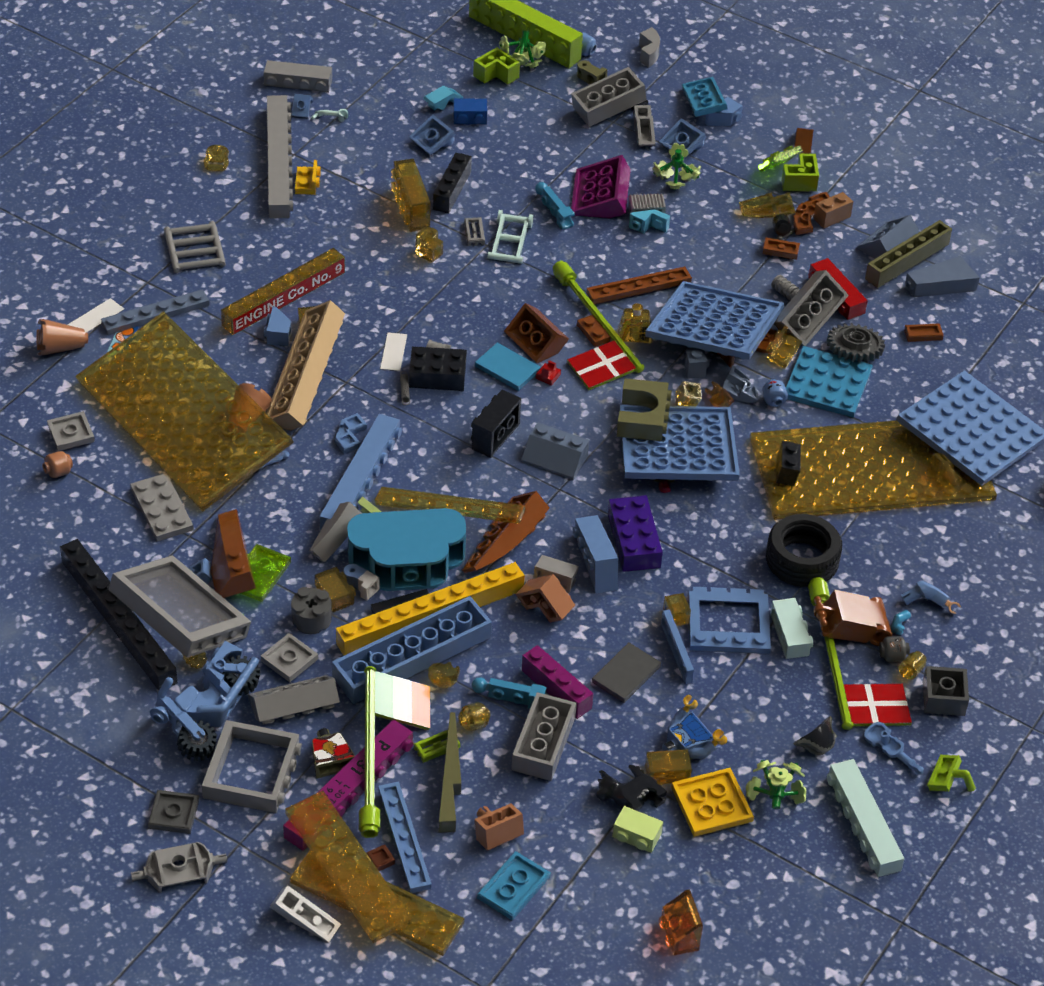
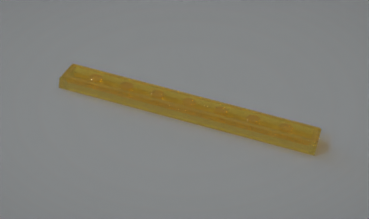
[375,487,526,524]

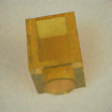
[675,381,702,406]
[663,593,691,626]

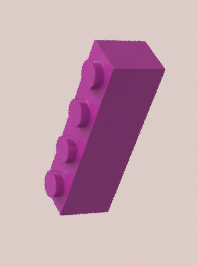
[522,645,594,719]

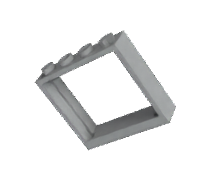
[202,720,302,813]

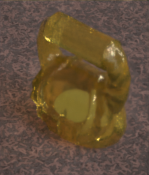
[203,145,229,171]

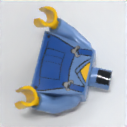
[662,695,727,760]

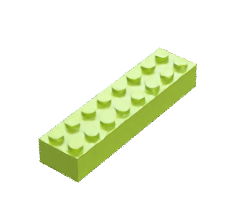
[469,0,583,69]

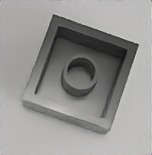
[922,666,969,716]

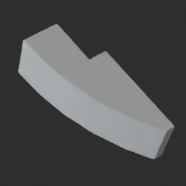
[633,105,655,146]
[309,502,362,562]

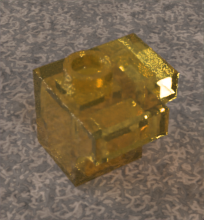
[415,226,443,263]

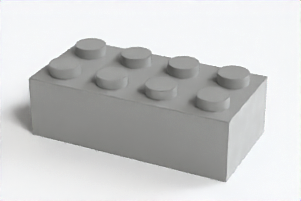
[571,67,647,127]
[512,692,576,781]

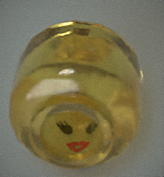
[458,702,490,731]

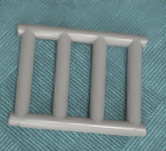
[164,221,226,273]

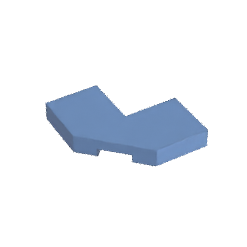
[335,413,367,454]

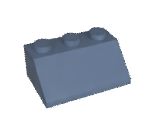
[857,215,920,259]
[521,422,589,480]

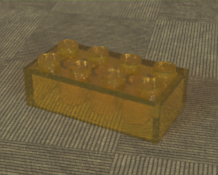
[391,158,430,232]

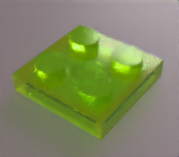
[758,145,803,172]

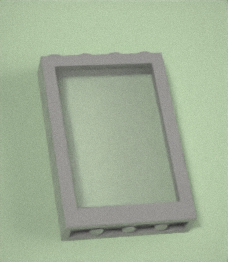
[108,555,251,658]

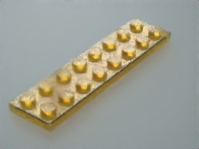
[285,790,412,943]
[290,847,465,956]

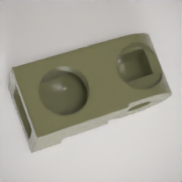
[577,60,608,84]

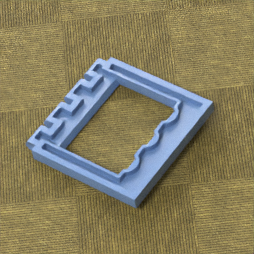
[689,587,771,654]

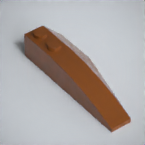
[463,491,549,573]
[211,509,256,598]

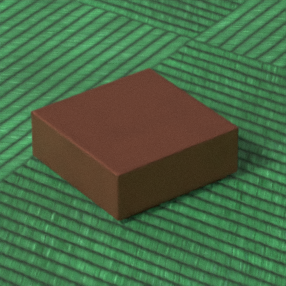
[366,844,395,873]

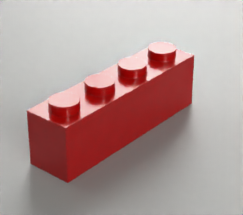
[808,258,868,320]

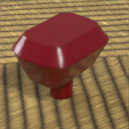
[659,479,671,493]

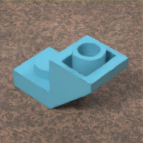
[423,86,463,110]
[629,209,670,234]

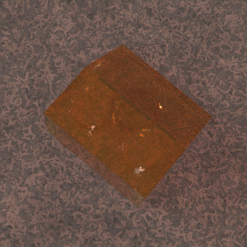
[659,889,703,956]

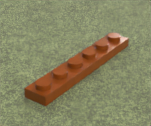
[586,266,692,304]

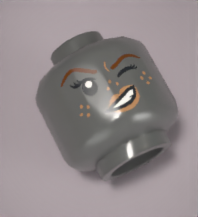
[879,636,910,663]

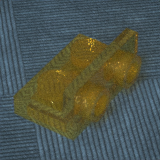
[766,325,802,369]

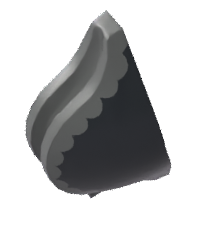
[793,716,837,755]

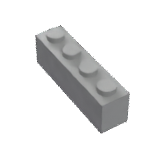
[264,60,332,92]

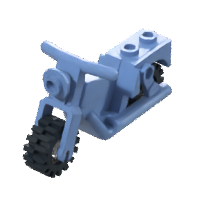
[150,641,260,761]

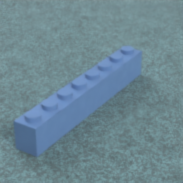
[320,414,402,529]

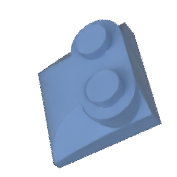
[409,115,456,155]
[659,118,707,158]

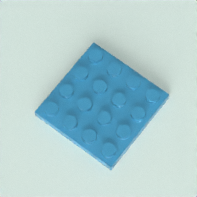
[786,346,873,418]

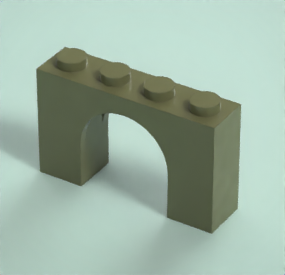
[617,378,672,441]

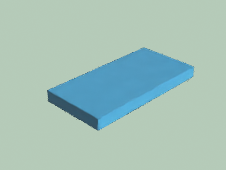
[682,77,728,117]

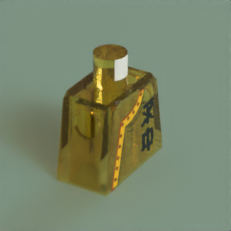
[618,303,652,343]

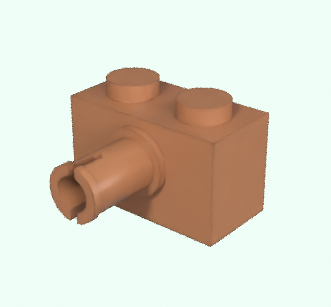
[475,803,524,850]

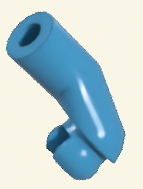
[891,610,911,635]

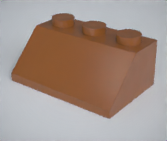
[504,303,569,363]

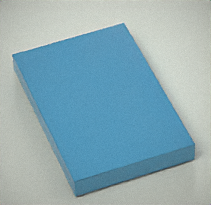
[475,343,541,391]
[477,851,551,921]

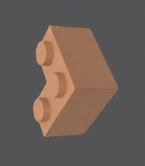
[516,574,575,622]

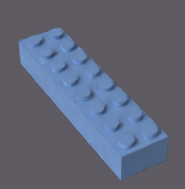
[332,596,492,704]

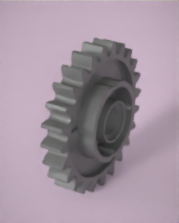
[826,323,885,363]

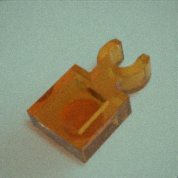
[705,381,734,407]

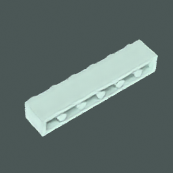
[827,759,904,877]

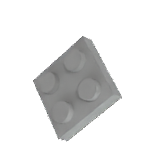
[47,411,95,451]
[260,633,318,682]

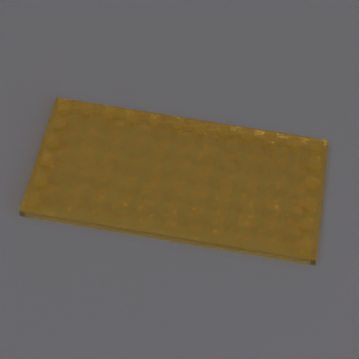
[75,311,294,512]
[750,420,997,520]

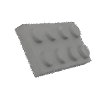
[130,473,194,541]

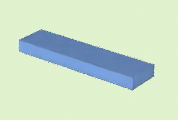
[661,609,694,684]

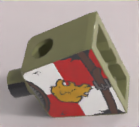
[312,728,355,779]

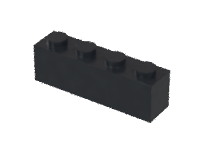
[433,152,472,214]

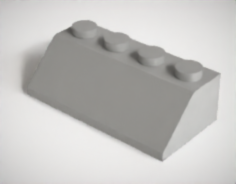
[774,270,849,346]
[248,675,340,724]

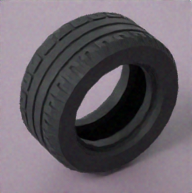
[766,514,842,587]

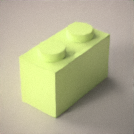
[612,806,663,853]

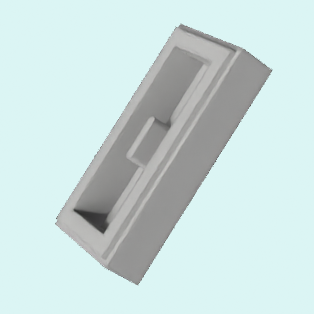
[464,217,485,246]

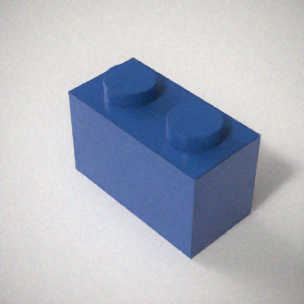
[453,98,488,124]

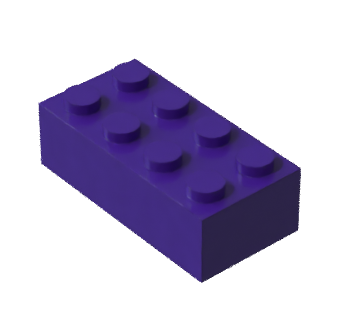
[608,495,663,572]

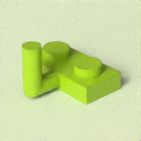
[927,755,976,792]

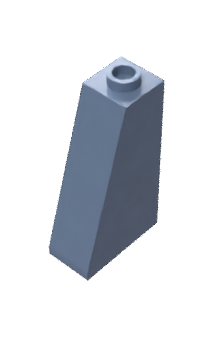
[905,256,980,297]

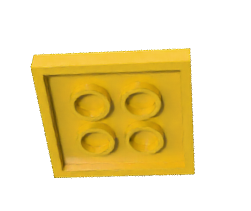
[671,767,754,837]

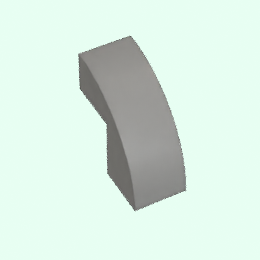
[639,27,660,68]

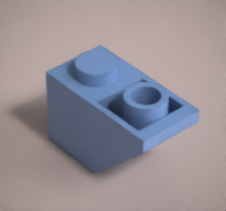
[264,306,292,346]

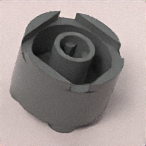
[291,587,332,634]

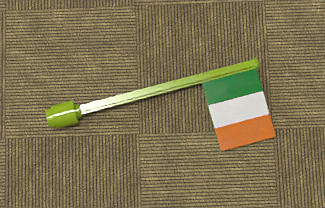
[359,666,430,838]

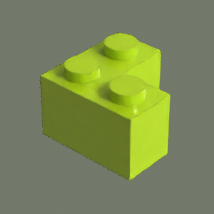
[473,47,520,84]
[782,153,819,192]

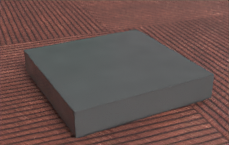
[148,790,200,834]

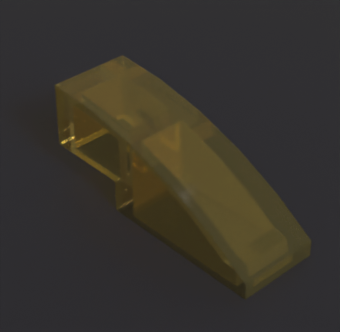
[739,192,796,218]

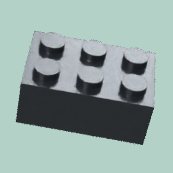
[409,346,467,391]
[471,390,521,458]

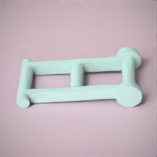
[487,210,533,264]

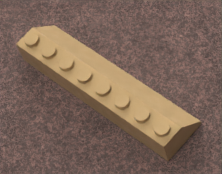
[263,300,345,431]

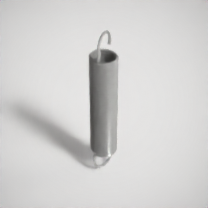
[400,371,410,405]

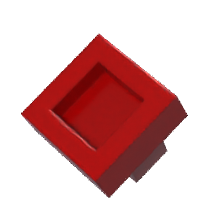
[536,360,561,386]

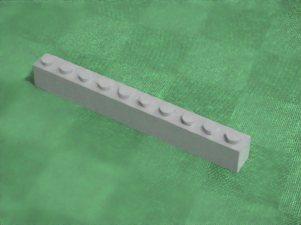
[267,95,293,218]

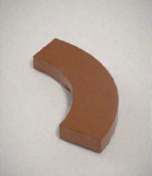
[793,192,830,235]

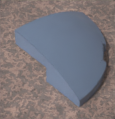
[719,365,758,403]

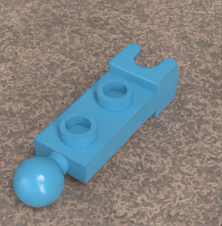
[535,182,575,229]
[471,677,546,709]

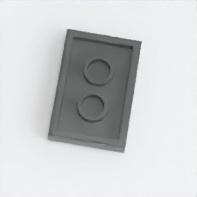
[592,642,661,703]

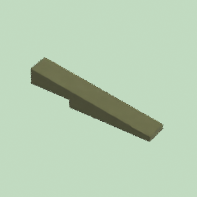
[438,712,461,833]

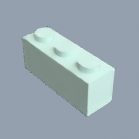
[770,598,813,659]

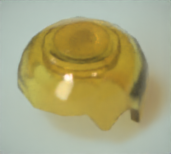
[428,662,460,688]

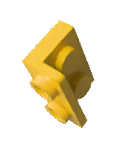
[295,160,321,195]

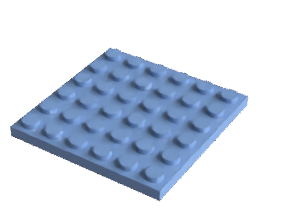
[645,281,784,360]
[896,370,1044,486]
[619,405,740,481]

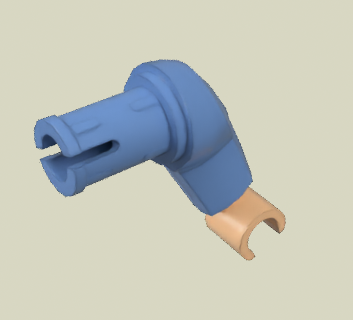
[901,581,961,614]

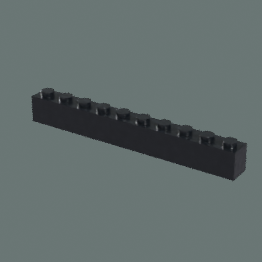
[60,539,177,691]

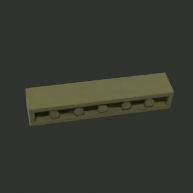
[865,220,952,288]

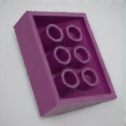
[571,155,631,218]

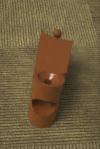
[813,589,892,646]

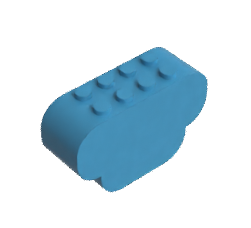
[347,508,466,591]

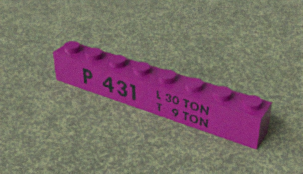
[283,719,413,851]

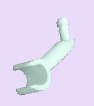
[311,109,348,122]

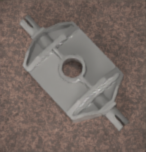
[131,842,228,893]

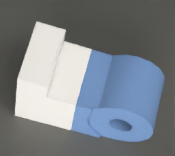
[344,564,380,601]

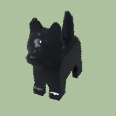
[596,765,667,812]

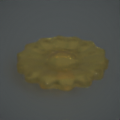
[182,652,207,669]

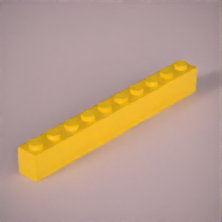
[336,562,525,656]

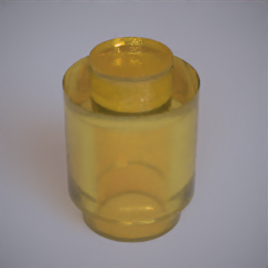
[899,651,927,680]

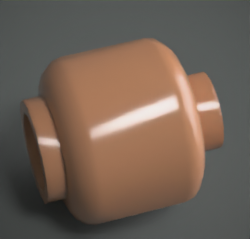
[42,451,73,478]

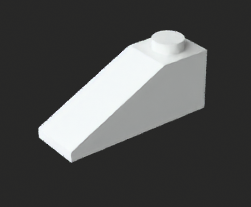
[270,885,341,943]

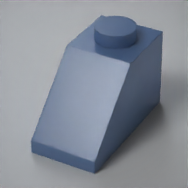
[705,97,743,126]

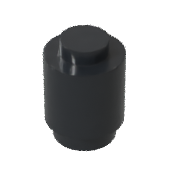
[772,214,791,236]

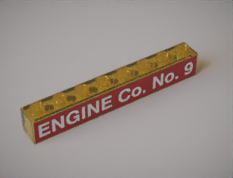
[221,248,345,335]

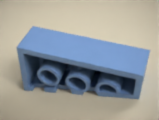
[572,515,618,594]

